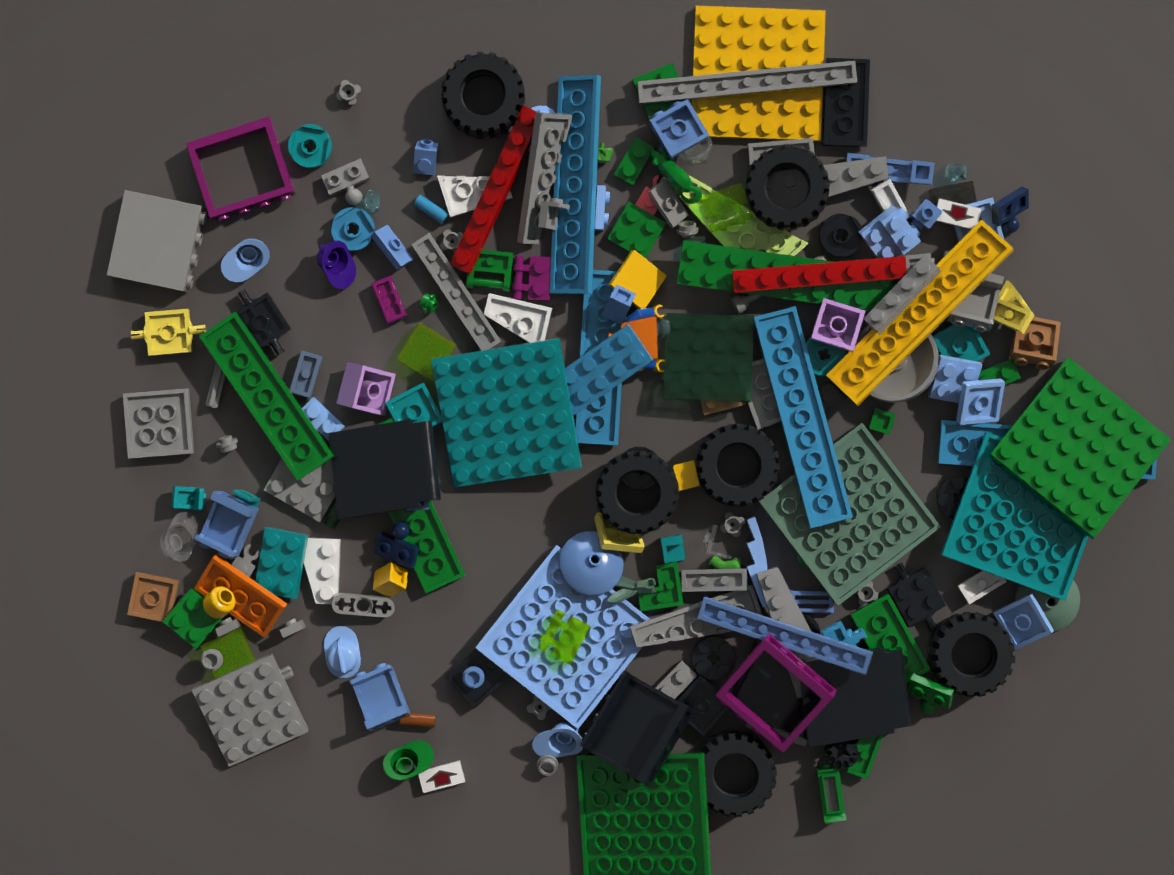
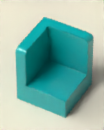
[660,534,685,564]

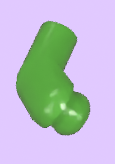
[709,555,742,569]

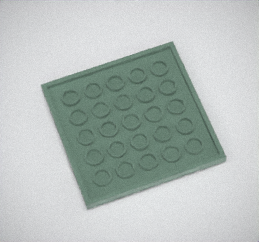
[759,423,941,606]

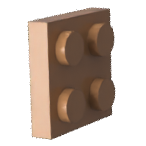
[127,572,180,622]

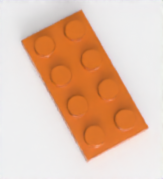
[194,555,287,638]

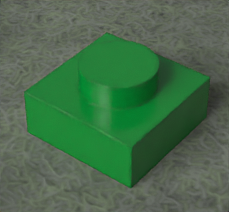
[868,408,896,435]

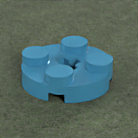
[331,207,375,251]

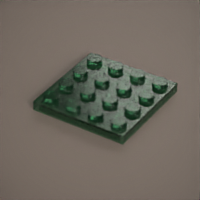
[664,313,754,403]

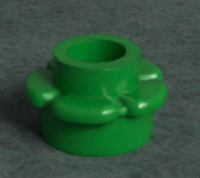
[419,293,438,314]

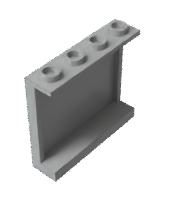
[107,190,207,293]

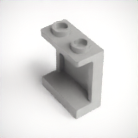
[947,273,1004,332]

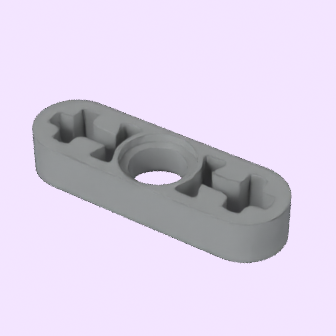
[331,593,395,618]

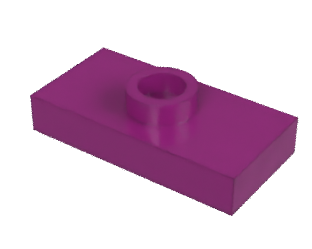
[371,276,407,324]

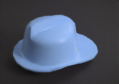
[221,239,270,282]
[324,626,361,678]
[532,722,583,758]

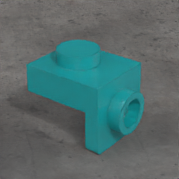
[171,486,206,510]

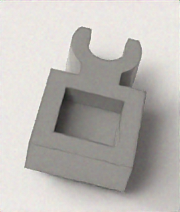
[232,544,261,577]

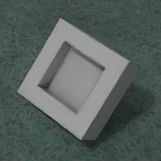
[215,617,242,637]
[280,618,306,638]

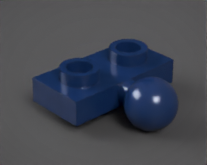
[992,187,1029,233]
[374,522,419,569]

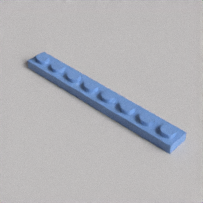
[697,597,873,675]

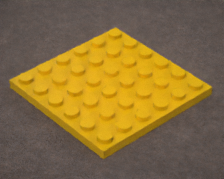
[692,6,826,142]

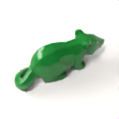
[650,149,702,204]

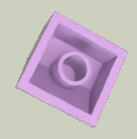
[811,298,865,352]
[336,362,396,416]

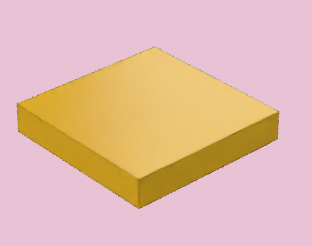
[608,250,667,309]

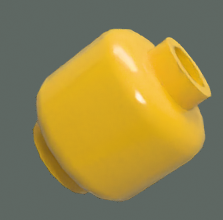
[203,586,236,619]

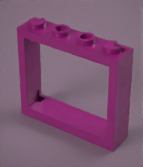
[186,116,296,222]
[716,633,836,753]

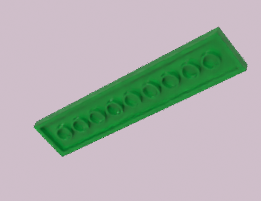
[676,240,895,311]

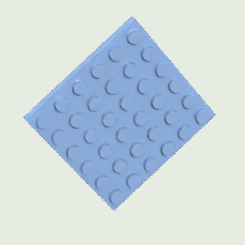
[475,545,650,729]

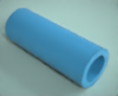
[413,194,449,224]

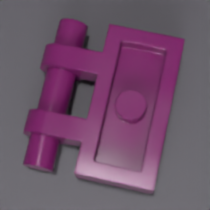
[511,255,551,301]

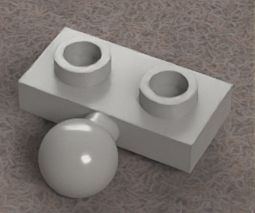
[321,158,370,206]

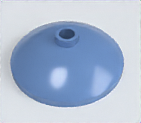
[559,531,624,596]

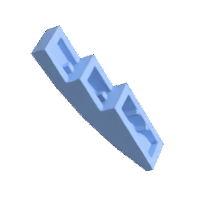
[745,516,767,607]

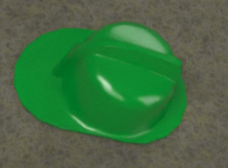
[383,740,434,781]

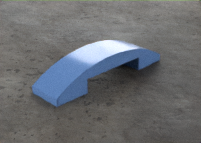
[847,153,935,185]

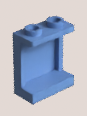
[194,491,259,559]
[349,663,411,731]

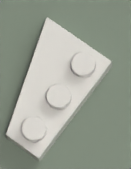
[437,176,512,218]
[484,293,552,343]
[304,538,341,604]

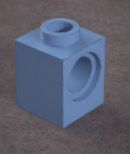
[602,285,636,325]

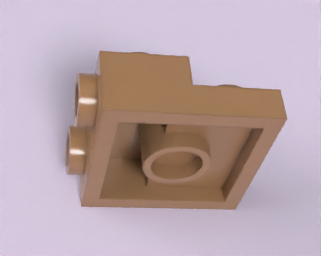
[1009,317,1061,370]

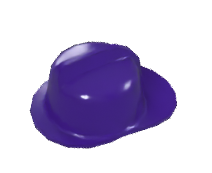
[316,240,356,289]

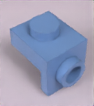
[413,139,439,176]
[909,199,942,231]

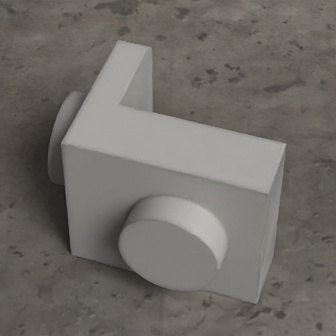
[538,198,570,230]

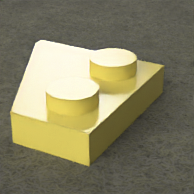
[993,280,1035,334]
[594,512,645,553]

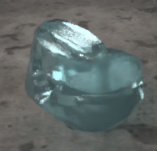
[944,164,967,182]
[363,189,381,213]

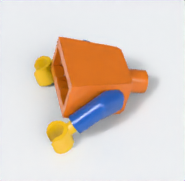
[609,305,666,372]

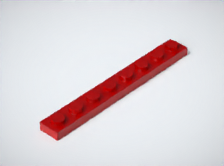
[450,105,537,274]
[731,256,907,293]

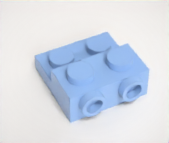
[858,205,921,258]

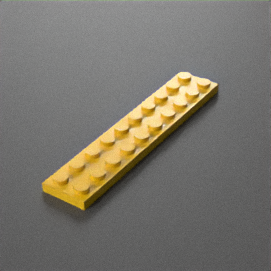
[826,220,1014,406]

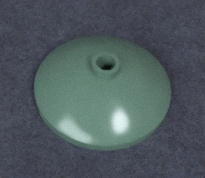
[1015,580,1080,632]

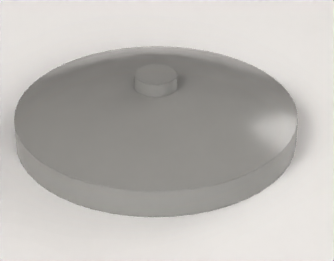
[855,325,939,403]

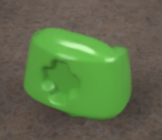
[597,142,613,163]

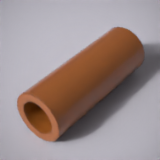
[400,713,436,728]

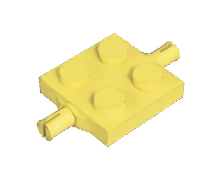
[131,309,206,356]

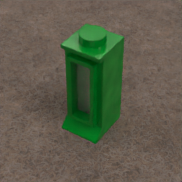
[815,762,846,823]

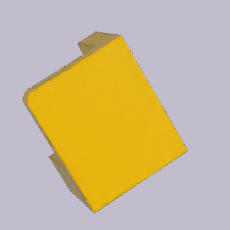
[673,460,700,491]
[373,562,408,597]

